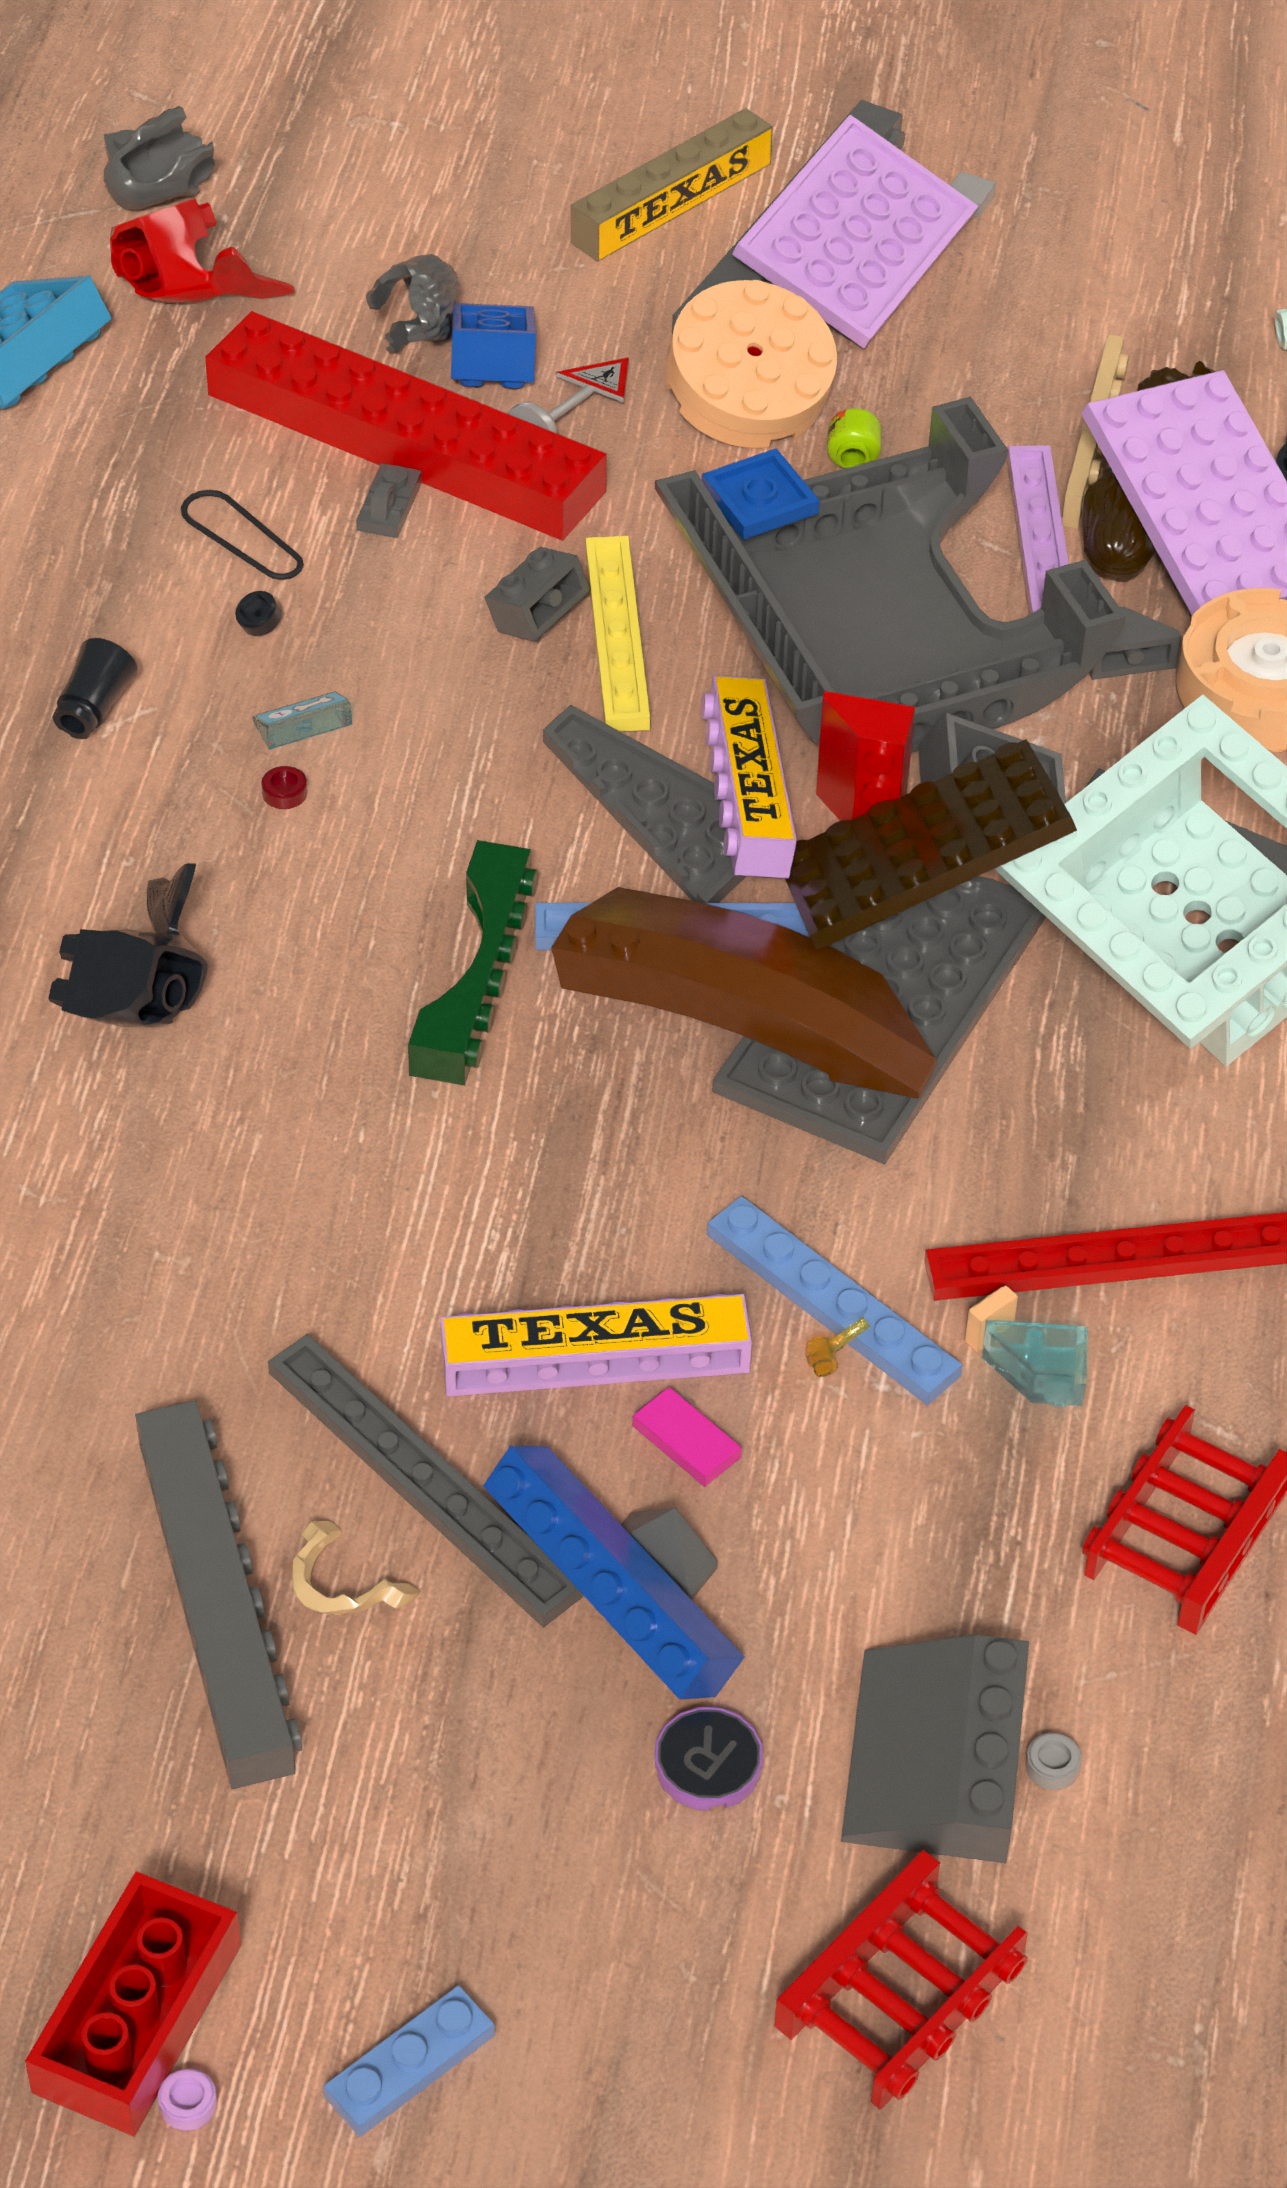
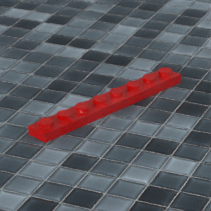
[924,1212,1287,1301]

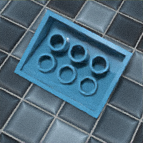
[0,275,112,409]

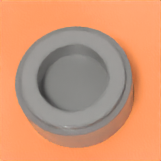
[1025,1733,1082,1790]

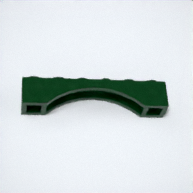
[408,840,538,1086]

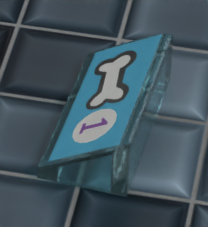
[252,691,352,750]

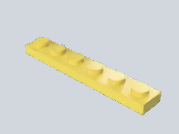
[585,536,650,732]

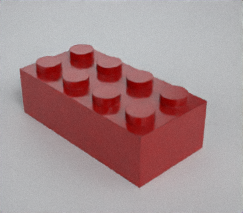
[25,1871,241,2137]

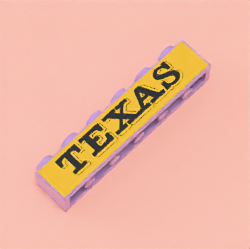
[701,675,797,878]
[441,1294,752,1397]

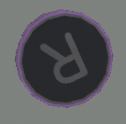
[655,1707,763,1810]

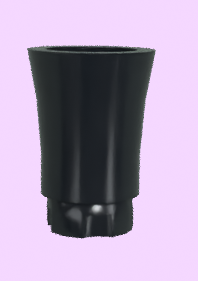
[52,638,137,739]

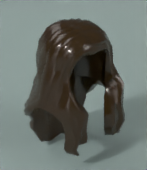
[1082,465,1156,582]

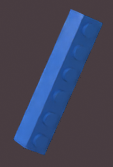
[483,1446,745,1700]

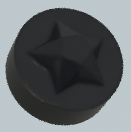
[235,591,282,636]

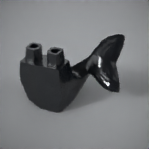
[48,863,208,1028]

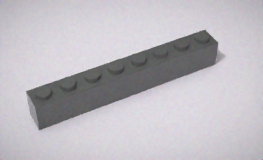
[135,1400,302,1790]

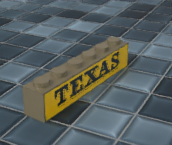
[571,108,773,262]

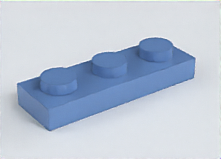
[323,1985,495,2138]

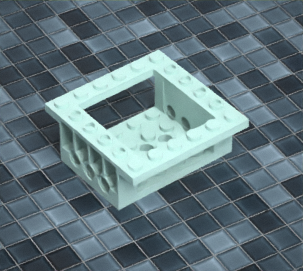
[995,694,1287,1067]

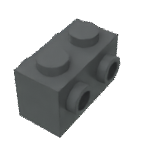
[484,547,590,642]

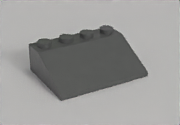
[841,1635,1029,1863]

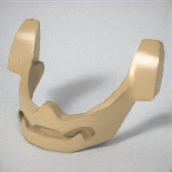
[293,1520,421,1615]

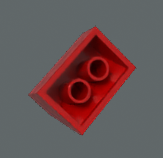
[816,691,915,821]

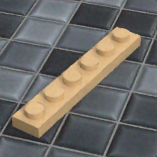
[1062,334,1129,529]

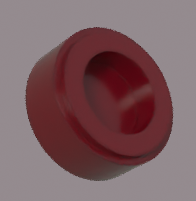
[261,766,307,809]

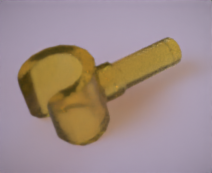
[805,1317,870,1377]

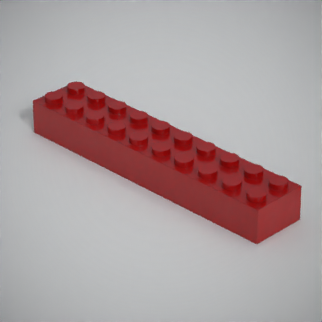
[205,311,607,541]

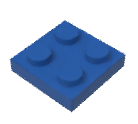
[701,448,820,540]

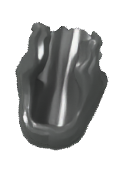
[104,106,215,210]
[366,254,460,353]

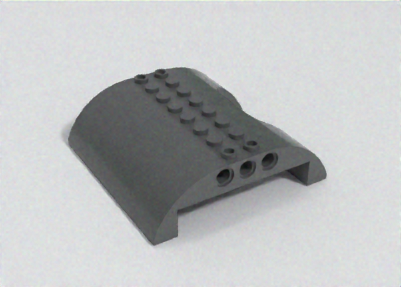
[655,397,1126,753]

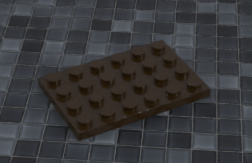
[785,739,1077,951]

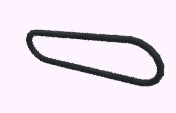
[181,490,304,580]

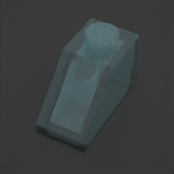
[982,1320,1088,1407]

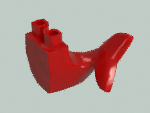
[110,198,295,303]

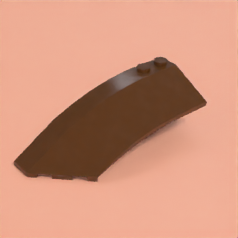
[551,887,937,1099]

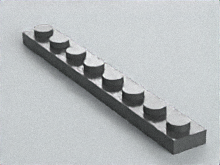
[268,1334,583,1628]

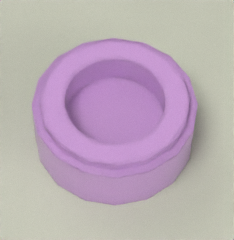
[158,2068,217,2131]

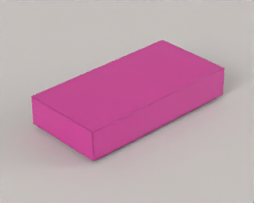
[632,1387,742,1487]

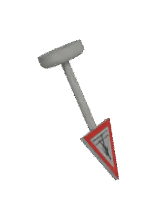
[507,357,629,433]

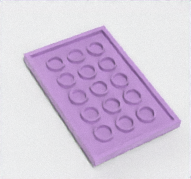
[732,115,978,349]
[1081,370,1287,615]

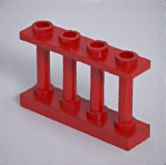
[1082,1405,1287,1635]
[774,1850,1028,2110]

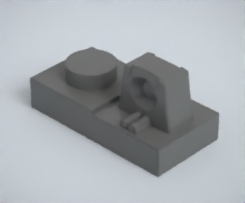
[356,463,422,538]

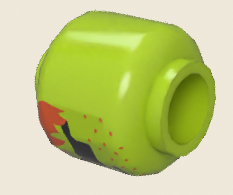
[827,408,882,469]

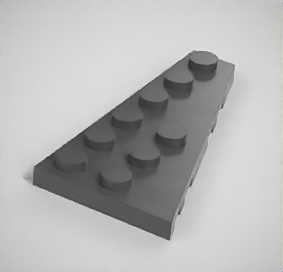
[543,704,746,903]

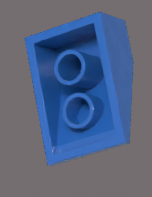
[451,303,536,388]

